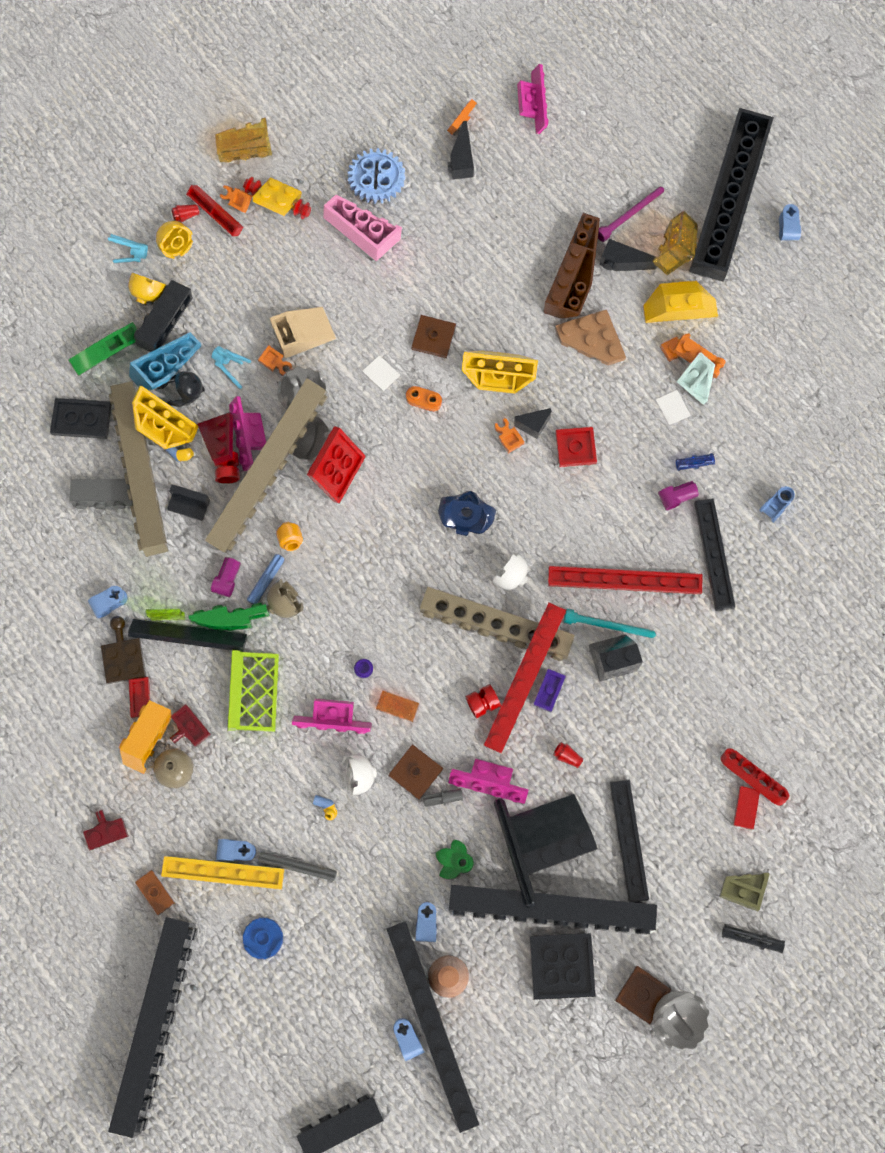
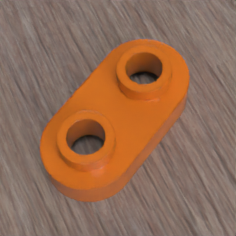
[406,386,442,412]

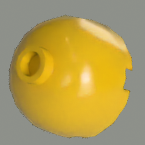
[156,221,193,259]
[128,273,166,305]

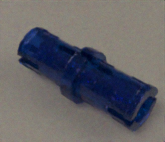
[675,453,715,471]

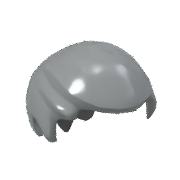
[277,366,329,413]
[289,414,333,465]
[653,991,709,1051]

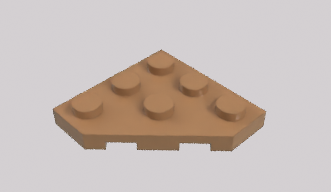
[555,309,626,366]

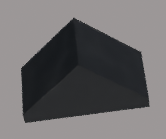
[514,408,552,439]

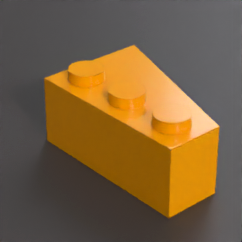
[119,700,172,774]

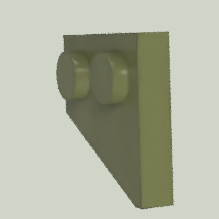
[719,873,770,912]

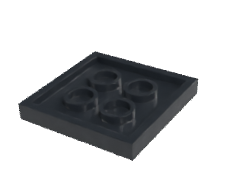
[530,933,596,1000]

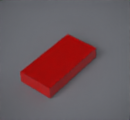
[128,677,150,718]
[733,786,760,830]

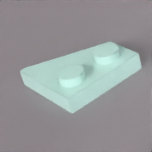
[677,353,715,405]

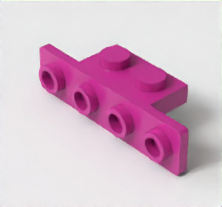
[517,64,549,134]
[229,396,266,471]
[292,698,372,734]
[448,759,529,804]

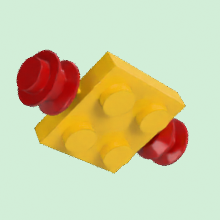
[243,177,311,219]

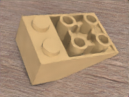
[270,307,336,358]

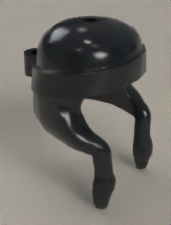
[157,371,205,407]

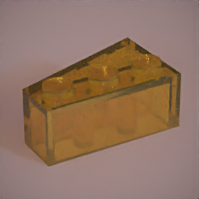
[215,117,272,162]
[653,211,698,276]

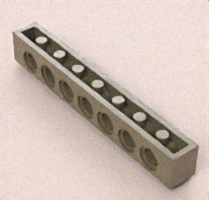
[420,587,575,661]

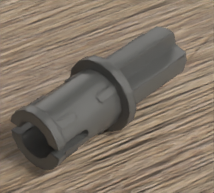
[423,788,463,807]

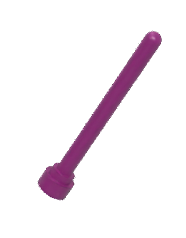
[598,186,664,242]

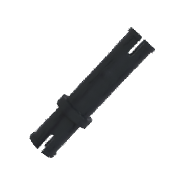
[721,924,785,953]

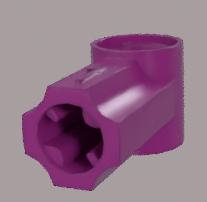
[658,480,699,511]
[211,557,241,598]

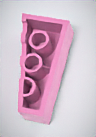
[323,195,402,261]

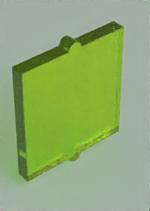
[146,609,185,620]

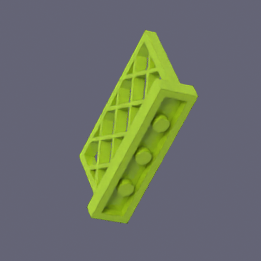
[227,650,279,732]

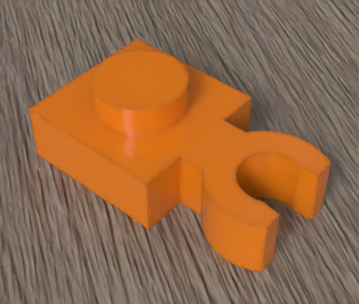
[220,185,253,213]
[660,333,695,362]
[258,345,292,376]
[494,418,524,454]

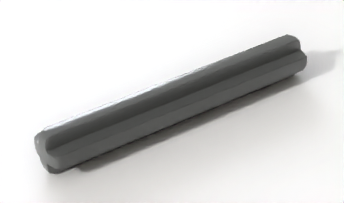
[258,851,337,881]

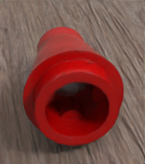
[171,204,199,222]
[553,742,584,768]

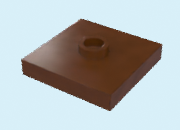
[411,315,456,359]
[388,744,444,800]
[614,965,672,1025]

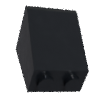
[589,634,643,682]

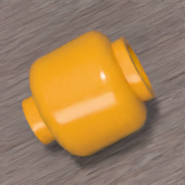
[276,522,303,551]

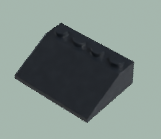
[510,794,598,875]

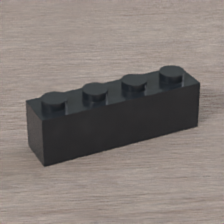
[134,280,193,352]
[296,1094,385,1153]

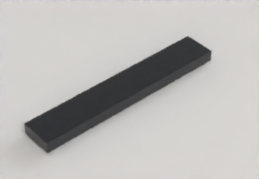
[694,498,736,611]
[128,619,247,652]
[610,779,649,902]

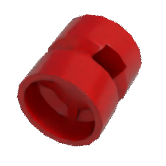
[214,451,240,484]
[465,684,501,719]

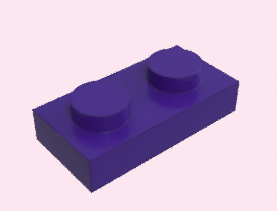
[533,669,566,713]

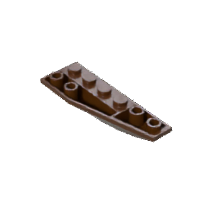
[544,212,600,319]

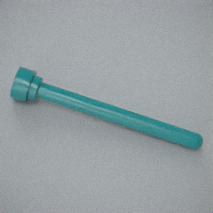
[564,608,656,638]

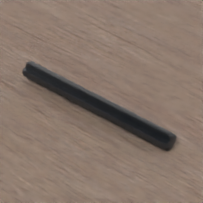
[494,798,537,907]

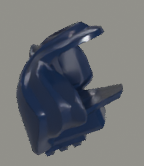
[438,491,496,536]

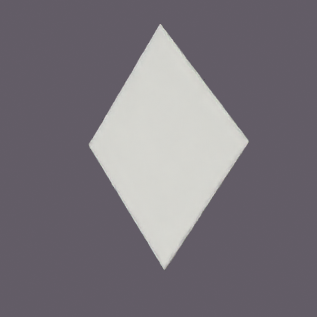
[363,356,400,391]
[656,390,691,425]

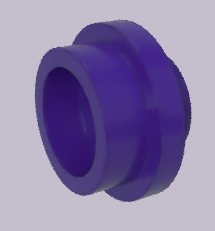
[354,659,373,678]

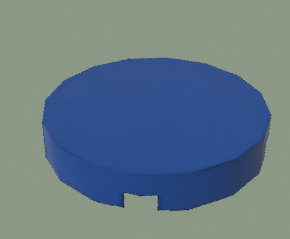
[243,918,283,959]

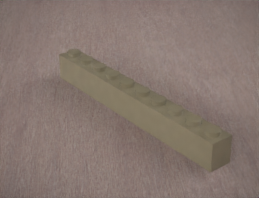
[205,378,328,553]
[109,381,169,557]

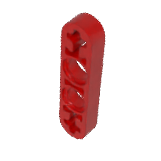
[720,748,790,806]

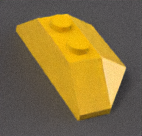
[643,281,718,323]
[462,350,538,394]
[132,386,198,449]

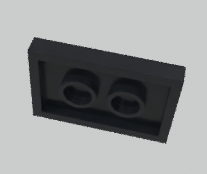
[50,398,112,439]

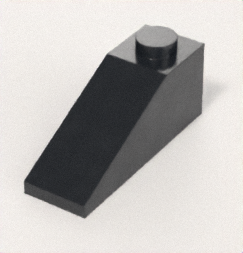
[447,121,474,180]
[599,239,660,272]

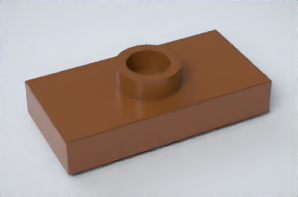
[135,870,175,915]

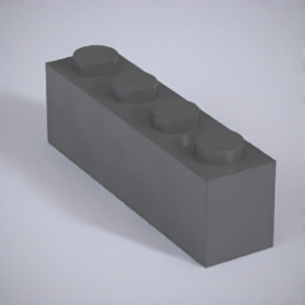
[70,479,133,509]

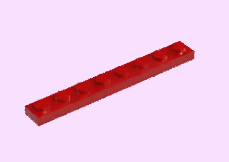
[548,566,703,594]
[484,602,566,753]

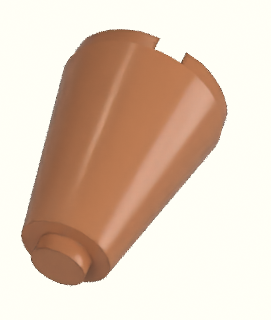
[428,955,469,998]

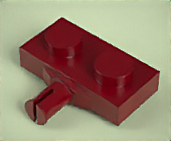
[169,704,211,747]
[83,810,129,851]

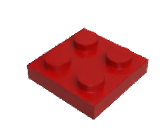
[555,427,597,467]

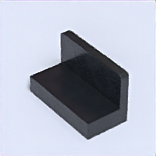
[167,484,210,521]

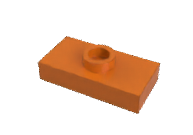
[447,99,477,135]

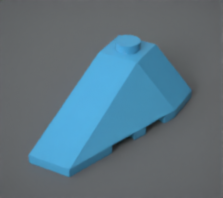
[129,332,201,390]

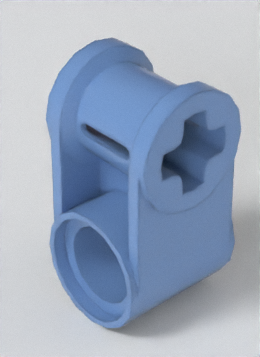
[778,204,801,241]
[759,486,795,523]
[88,586,128,619]
[216,839,256,861]
[415,902,437,942]
[393,1018,425,1061]

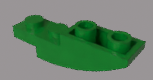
[68,322,137,376]
[188,603,270,631]

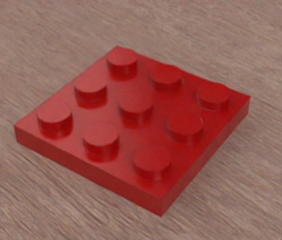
[307,426,366,504]

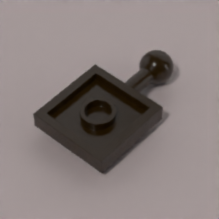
[101,616,146,684]

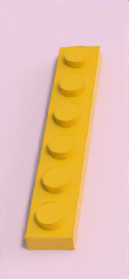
[161,856,285,890]

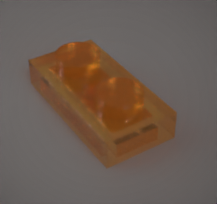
[376,690,419,723]

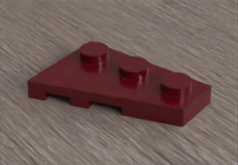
[197,412,233,464]

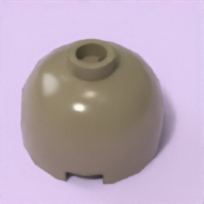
[267,579,304,618]
[153,749,194,789]

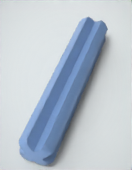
[247,554,284,605]

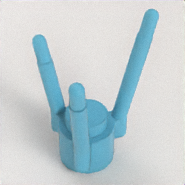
[108,234,148,263]
[212,346,251,389]

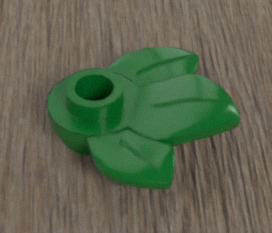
[436,840,474,880]

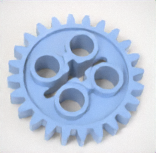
[347,148,405,204]

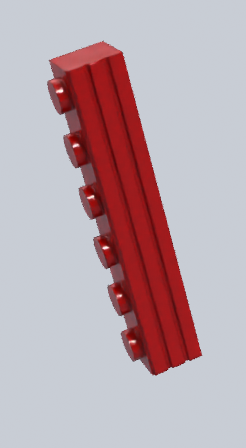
[186,185,244,236]

